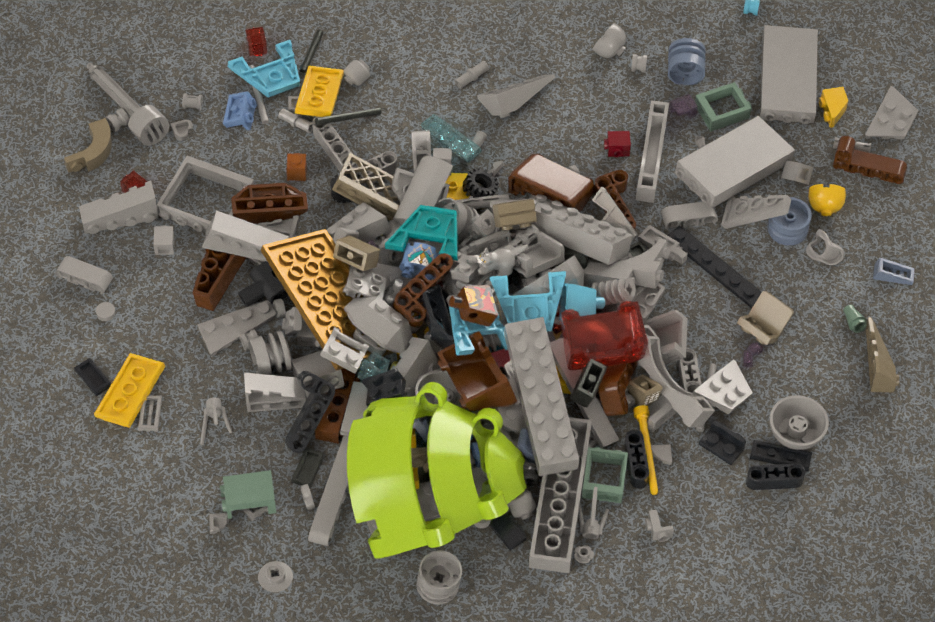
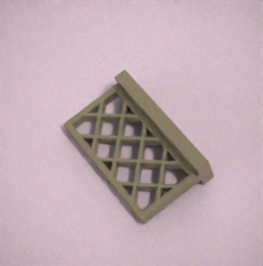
[332,153,399,221]

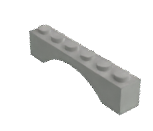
[636,100,669,203]
[624,325,715,427]

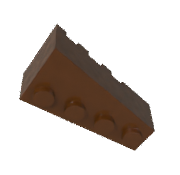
[192,249,246,311]

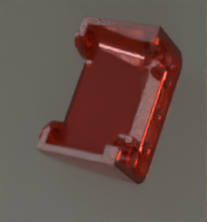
[560,301,648,371]

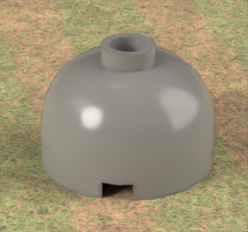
[592,23,626,59]

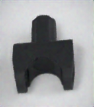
[238,261,288,307]

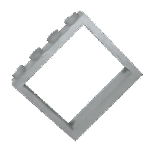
[157,156,254,232]

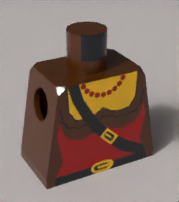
[449,285,498,327]

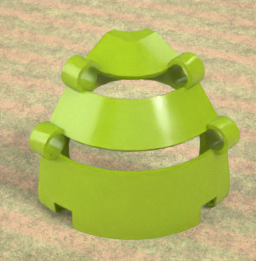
[347,382,527,559]

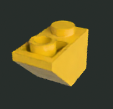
[819,87,848,128]

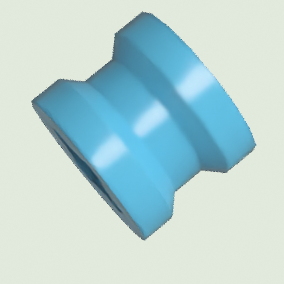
[743,0,760,16]

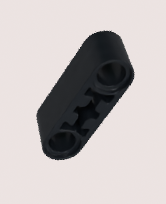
[624,430,649,489]
[746,464,805,490]

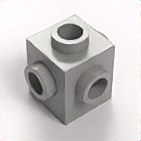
[466,209,496,240]

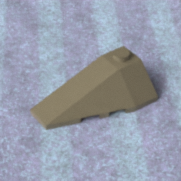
[866,317,899,393]

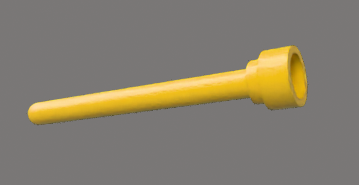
[633,405,658,495]

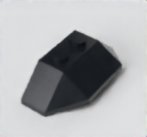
[422,284,454,347]

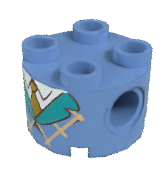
[400,242,440,280]

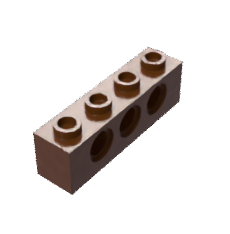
[315,368,360,444]

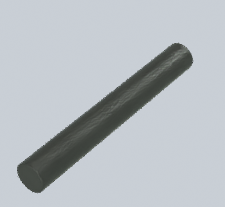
[299,30,323,73]

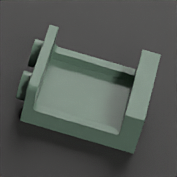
[220,470,276,519]

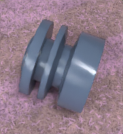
[668,38,706,85]

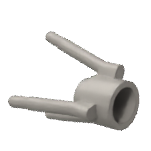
[200,397,233,445]
[578,487,609,539]

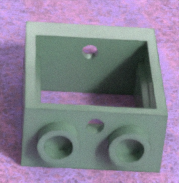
[695,82,752,132]
[582,447,628,503]

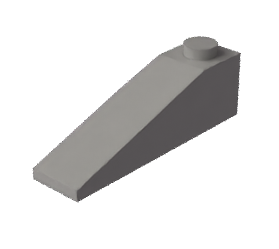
[477,74,555,118]

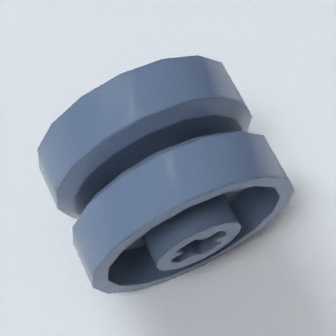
[767,197,812,245]

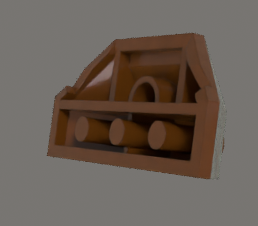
[231,183,308,224]

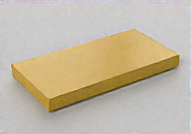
[295,66,344,117]
[94,353,165,428]

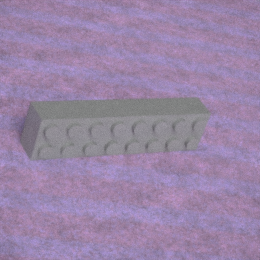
[504,317,579,476]
[529,417,592,573]

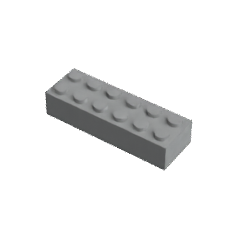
[517,195,633,265]

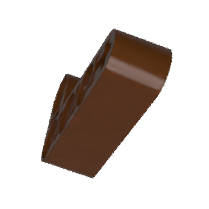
[833,136,907,184]
[594,170,636,230]
[393,253,453,327]
[599,351,638,416]

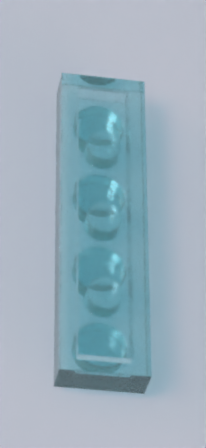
[421,114,482,163]

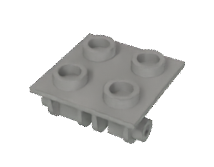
[343,266,387,300]

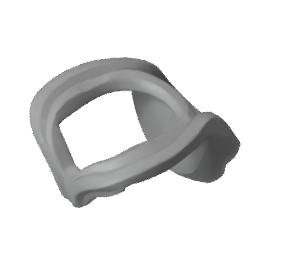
[806,229,844,265]

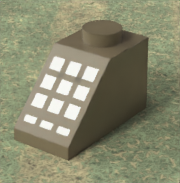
[628,374,663,406]

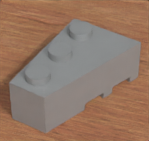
[327,202,392,243]

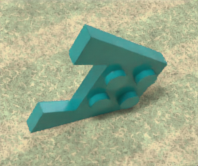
[385,205,458,261]

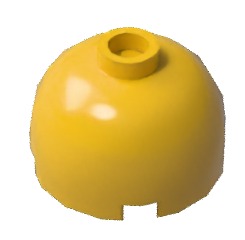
[808,184,846,216]

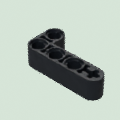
[285,371,335,453]

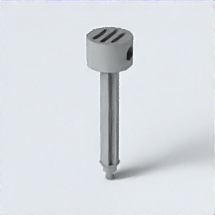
[87,63,170,146]

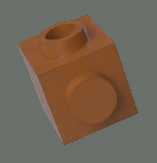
[286,153,307,181]

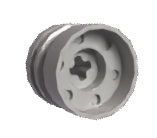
[434,198,479,244]
[248,331,291,375]
[416,550,462,605]

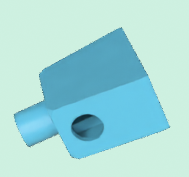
[559,283,605,321]

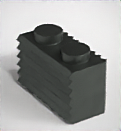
[570,359,607,407]

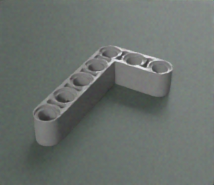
[312,117,397,187]

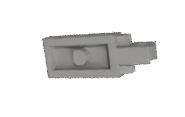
[638,225,688,265]
[459,230,511,255]

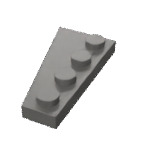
[721,195,791,229]
[197,300,276,357]

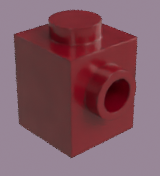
[604,131,631,157]

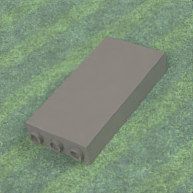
[760,25,818,124]
[675,116,795,207]

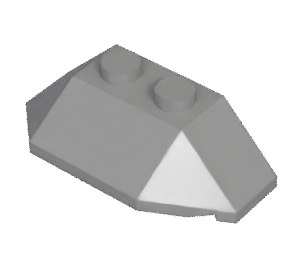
[513,255,585,313]
[344,297,413,354]

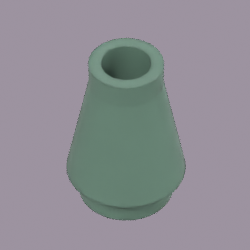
[843,305,867,333]

